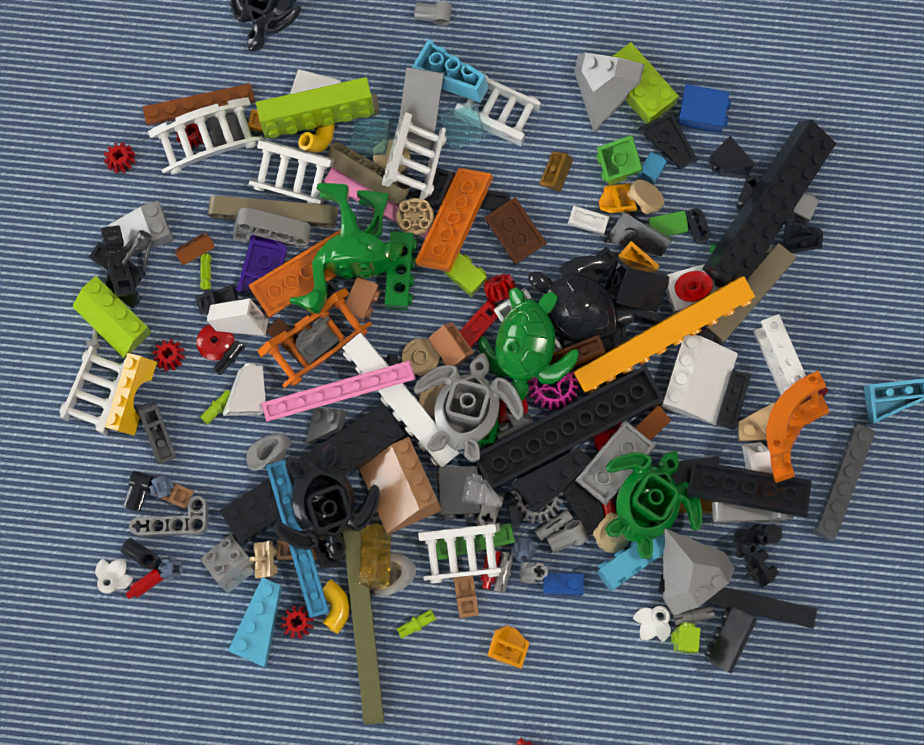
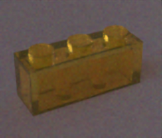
[359,524,391,590]

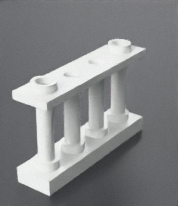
[454,73,541,147]
[382,112,447,200]
[249,139,335,204]
[753,314,806,395]
[60,346,126,436]
[418,523,505,583]

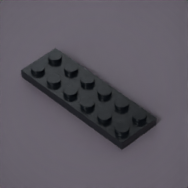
[687,460,812,518]

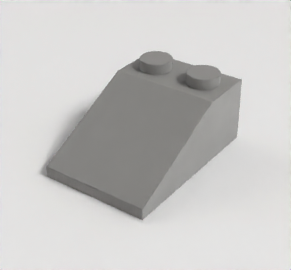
[109,200,174,255]

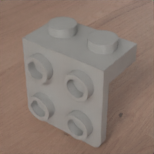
[201,535,255,594]

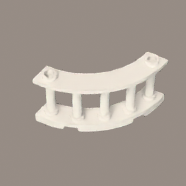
[148,97,263,175]

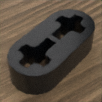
[686,208,710,244]

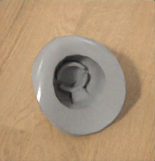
[246,434,292,470]
[371,553,416,597]

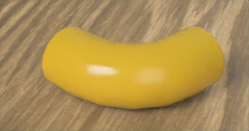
[298,123,335,154]
[322,579,350,635]

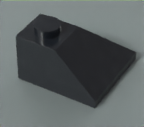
[708,136,755,179]

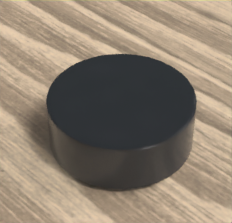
[762,524,782,544]

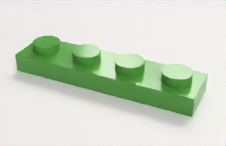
[436,524,515,561]

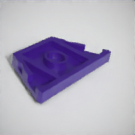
[236,235,288,293]

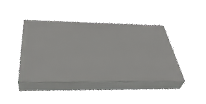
[399,67,444,148]
[576,421,656,506]

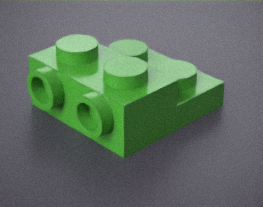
[596,135,643,185]

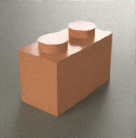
[345,276,381,323]
[428,322,474,367]

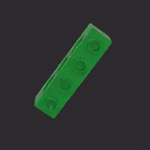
[385,231,417,311]

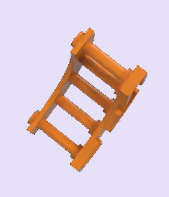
[257,288,372,388]
[766,371,829,483]

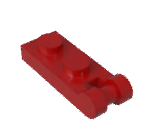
[459,300,499,348]

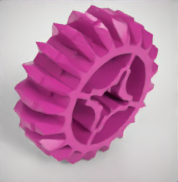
[527,372,579,411]

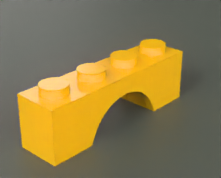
[105,353,157,436]

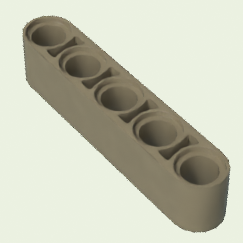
[327,142,410,204]

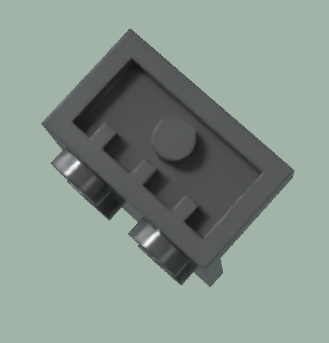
[295,316,339,365]

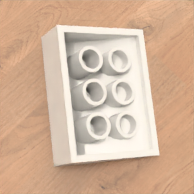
[661,334,738,425]

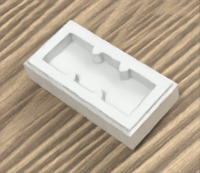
[568,206,609,236]

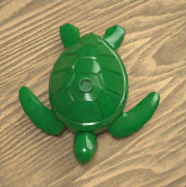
[478,288,579,401]
[605,451,702,559]

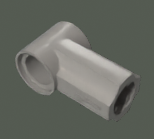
[414,2,452,26]
[546,519,589,554]
[519,562,548,584]

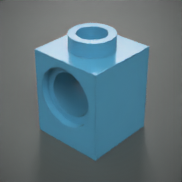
[638,152,667,185]

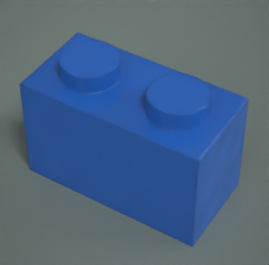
[543,573,584,596]

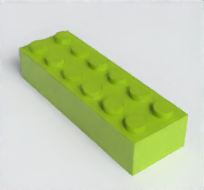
[256,77,375,139]

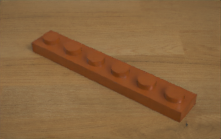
[143,83,255,126]

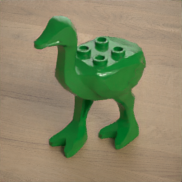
[289,183,404,314]

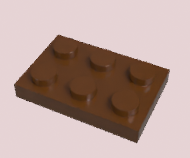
[484,197,547,265]

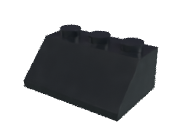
[704,606,757,674]

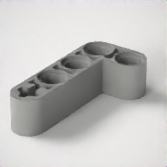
[233,208,311,246]
[129,496,209,537]
[711,502,794,523]

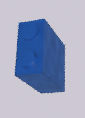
[678,84,732,133]

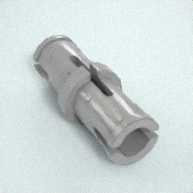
[534,509,573,541]
[493,552,514,594]
[673,606,715,626]

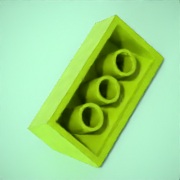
[72,276,152,359]

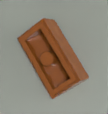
[174,232,215,265]
[635,405,671,441]

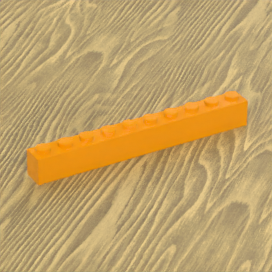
[573,276,755,393]

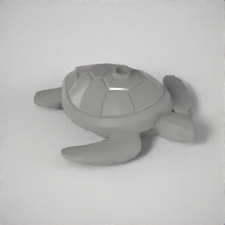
[414,353,524,462]

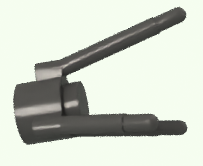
[122,230,154,271]

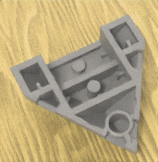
[574,53,644,132]
[663,528,735,615]

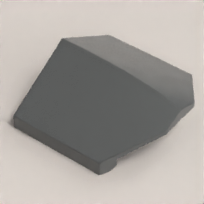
[208,113,244,147]

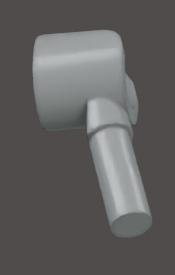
[86,328,100,350]

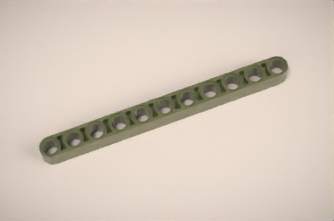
[343,508,384,725]

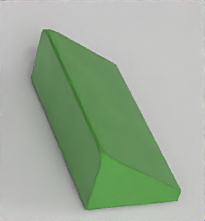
[647,211,688,236]

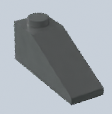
[136,401,177,465]

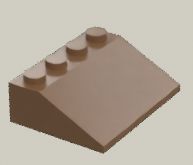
[360,437,442,535]

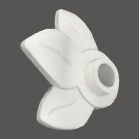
[95,559,133,594]
[633,606,671,642]

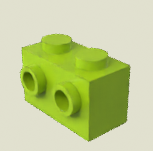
[444,253,487,298]
[671,623,700,654]

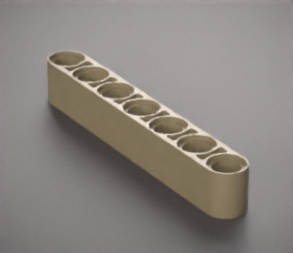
[208,196,338,228]

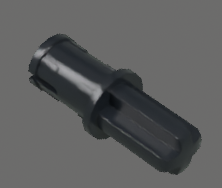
[213,340,245,375]

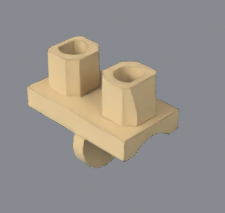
[249,541,278,579]

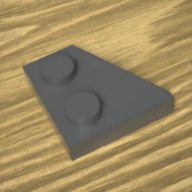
[305,407,347,445]

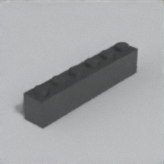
[813,424,876,541]

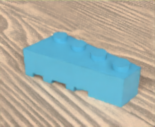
[412,39,489,102]
[597,534,665,592]
[228,577,283,668]

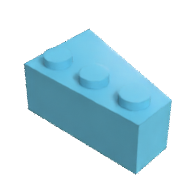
[864,379,924,424]

